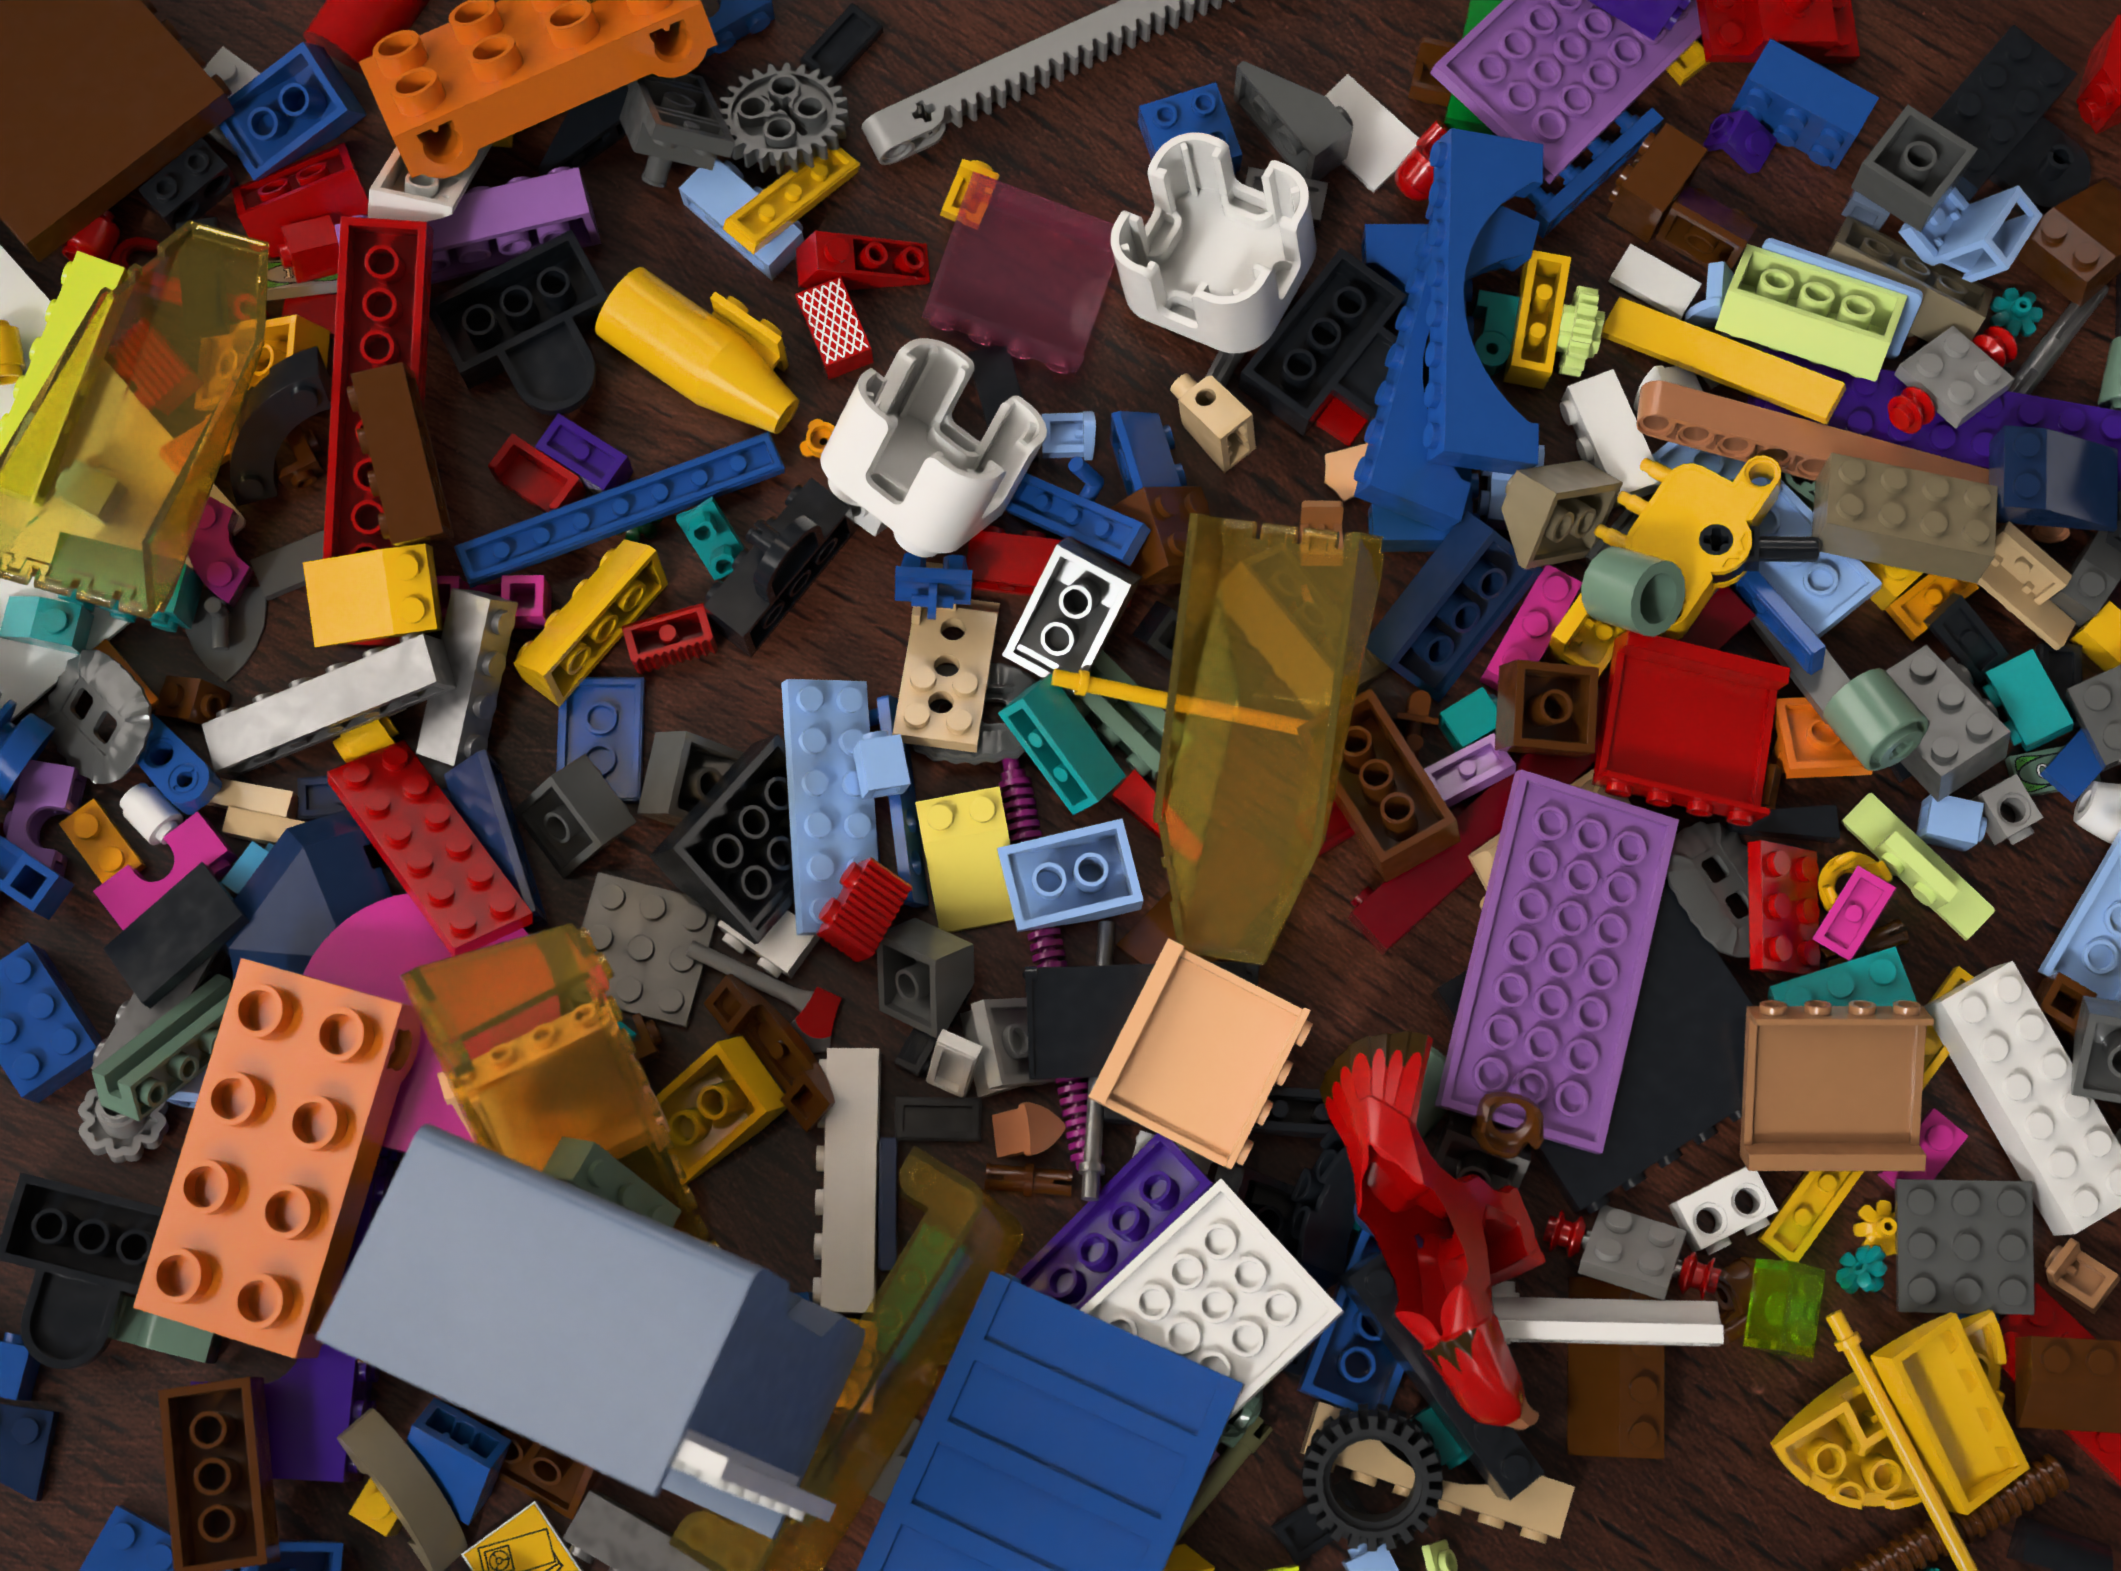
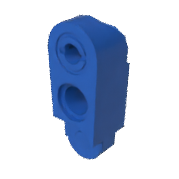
[137,714,222,815]

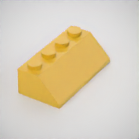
[514,539,668,707]

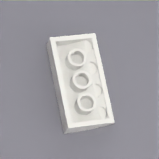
[368,143,493,222]

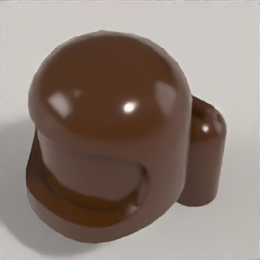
[1715,1257,1770,1345]

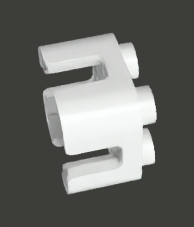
[1111,133,1317,353]
[820,338,1047,558]

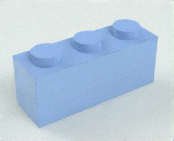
[679,157,804,281]

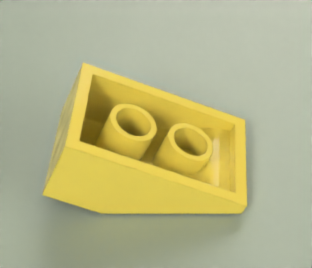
[915,786,1015,933]

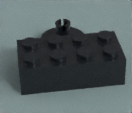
[1931,24,2091,214]
[429,229,608,416]
[1238,247,1429,436]
[704,477,856,658]
[0,1172,164,1369]

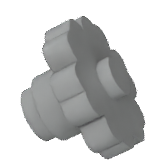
[78,1089,169,1163]

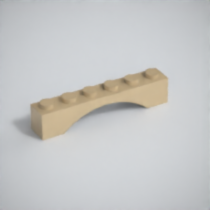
[1300,1402,1575,1544]

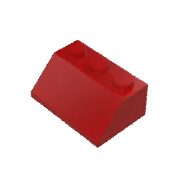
[232,142,369,259]

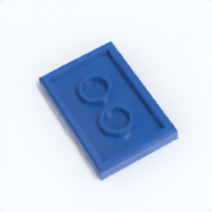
[556,677,646,803]

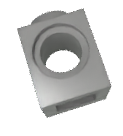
[1971,774,2044,845]

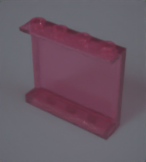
[922,171,1115,374]

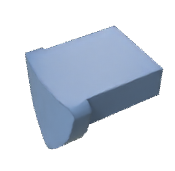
[1685,261,1734,327]
[1042,411,1096,461]

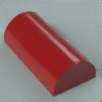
[303,0,429,76]

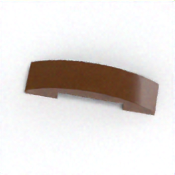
[703,974,835,1132]

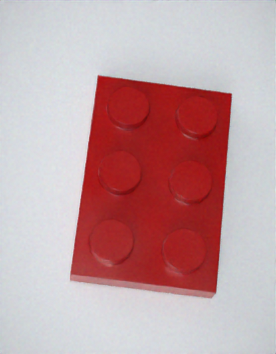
[1747,840,1821,977]

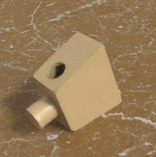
[1170,373,1256,473]

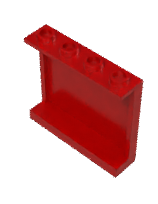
[1592,630,1791,826]

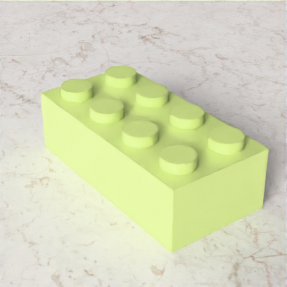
[1715,244,1908,382]

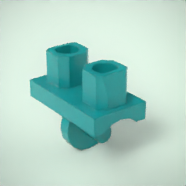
[676,496,745,580]

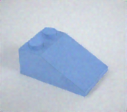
[997,818,1144,932]

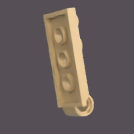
[892,562,1000,753]

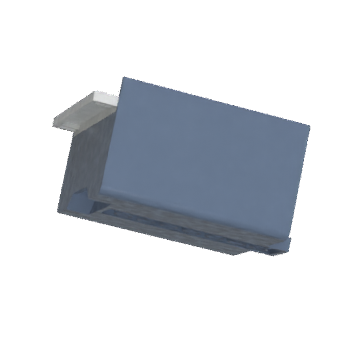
[315,1124,865,1540]

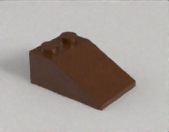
[2018,179,2121,308]

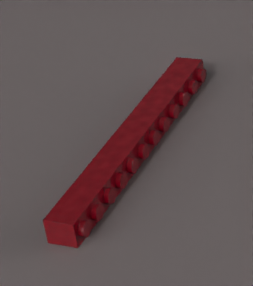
[1348,586,1756,956]

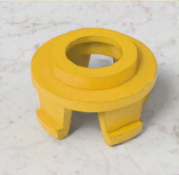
[1818,851,1893,912]

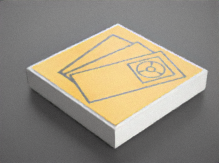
[461,1501,584,1571]

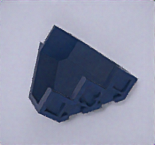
[225,809,392,979]

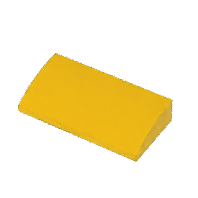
[1870,1312,2030,1515]

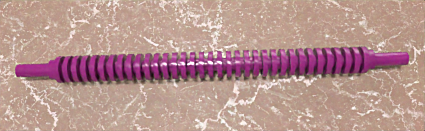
[998,757,1104,1202]

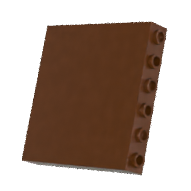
[0,0,235,263]

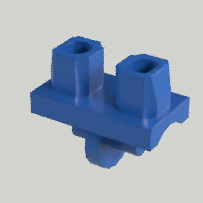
[895,552,973,620]

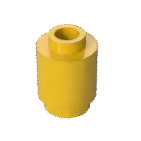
[0,320,26,385]
[332,716,400,763]

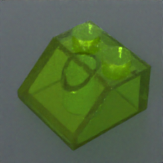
[1743,1258,1826,1363]

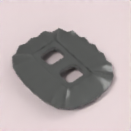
[44,649,153,784]
[912,663,1036,765]
[1666,821,1750,958]

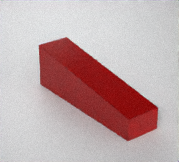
[1112,769,1205,867]

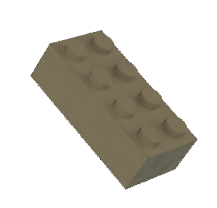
[1811,453,1998,583]

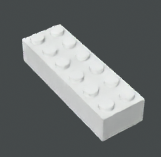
[1923,961,2121,1236]

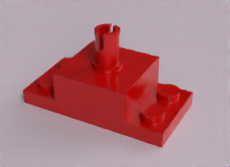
[1696,0,1860,64]

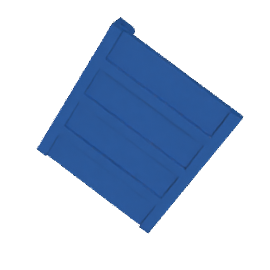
[856,1271,1244,1571]

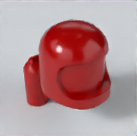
[1395,120,1449,201]

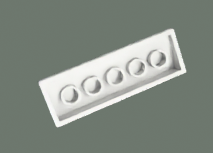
[1492,1297,1724,1346]

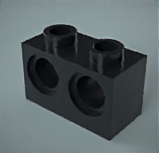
[138,137,240,236]

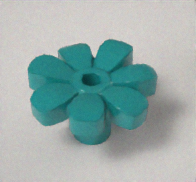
[1989,288,2043,338]
[1836,1245,1888,1294]

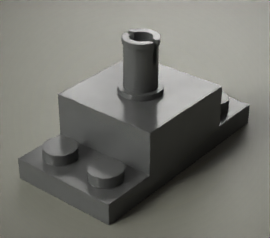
[619,73,735,187]

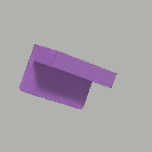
[1424,733,1516,808]

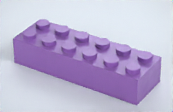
[334,167,601,284]

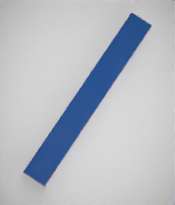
[454,432,785,588]

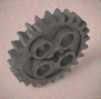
[719,63,850,174]

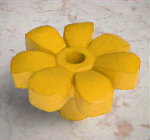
[1853,1200,1897,1256]

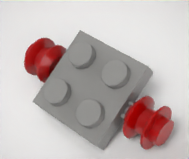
[1888,326,2018,434]
[1543,1205,1722,1301]

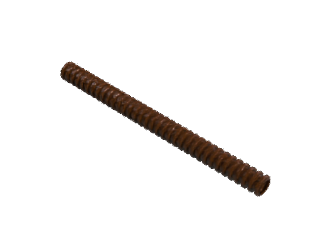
[1840,1454,2070,1571]

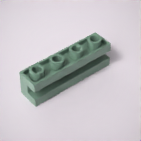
[1038,651,1192,782]
[91,974,232,1122]

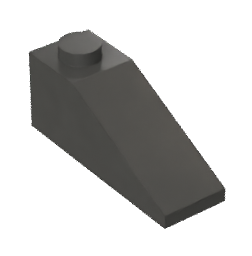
[2049,530,2121,627]

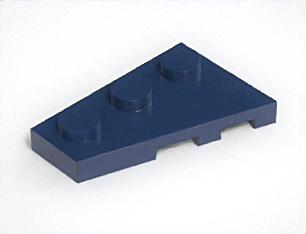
[0,1403,59,1501]

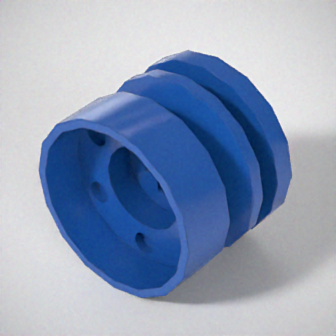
[0,692,56,801]

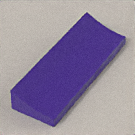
[1015,1133,1215,1310]

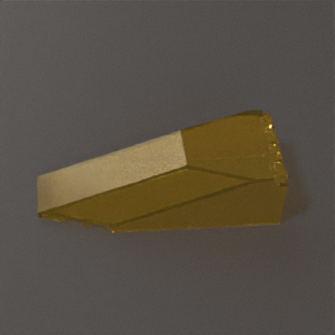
[0,221,269,619]
[1153,513,1384,965]

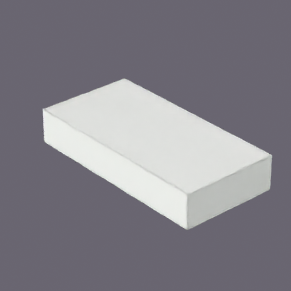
[1608,244,1702,320]
[926,1029,983,1098]

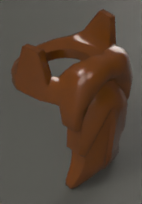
[1471,1092,1544,1159]

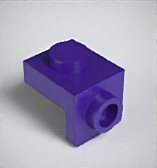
[1703,110,1777,174]

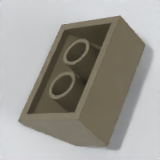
[1501,460,1623,569]

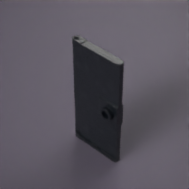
[1022,959,1260,1079]

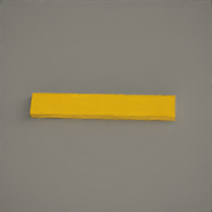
[1601,297,1846,425]

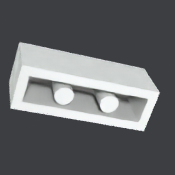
[1560,369,1661,509]

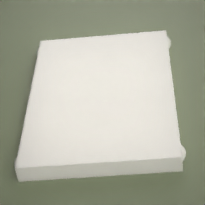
[1325,74,1419,193]

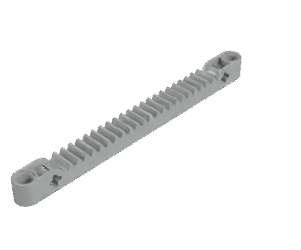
[861,0,1235,165]

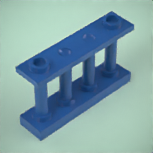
[1526,108,1664,238]

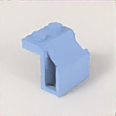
[1898,185,2043,283]

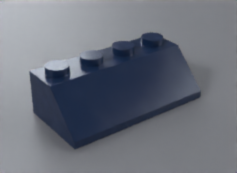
[1362,511,1543,703]
[441,749,549,932]

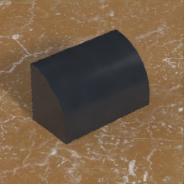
[2006,1515,2113,1571]

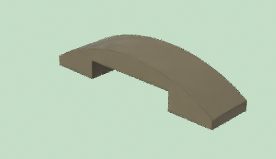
[336,1408,468,1571]

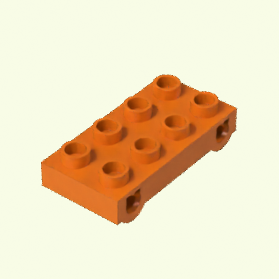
[359,0,718,179]
[133,958,423,1359]

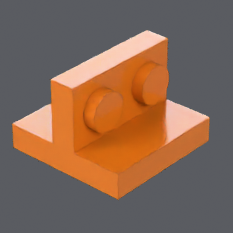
[1770,697,1873,779]

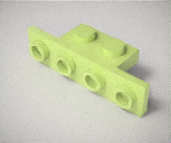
[1840,793,1995,941]

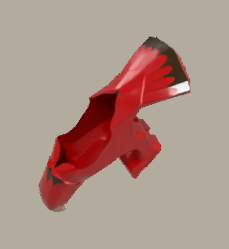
[1319,1030,1546,1430]

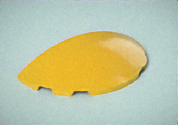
[1770,1310,2007,1510]

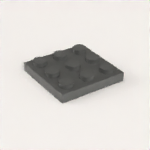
[562,872,719,1029]
[1895,1179,2035,1315]

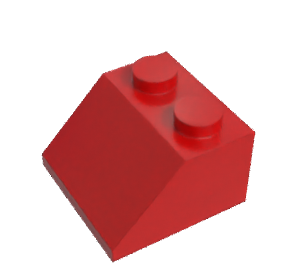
[2076,14,2121,134]

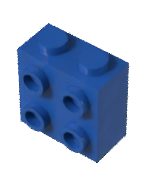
[1138,82,1243,175]
[406,1397,512,1526]

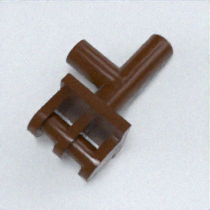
[1393,690,1439,760]

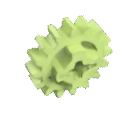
[1556,285,1605,377]

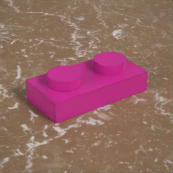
[1812,866,1897,961]
[1877,1108,1968,1189]

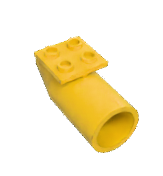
[595,267,799,434]

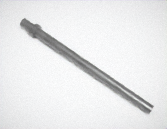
[1078,921,1115,1201]

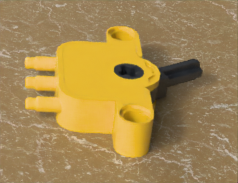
[1594,455,1820,640]

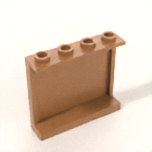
[1740,1000,1934,1171]

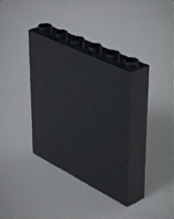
[1431,877,1753,1215]

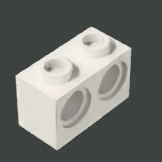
[1668,1166,1778,1255]

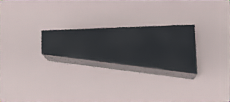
[1725,805,1840,843]

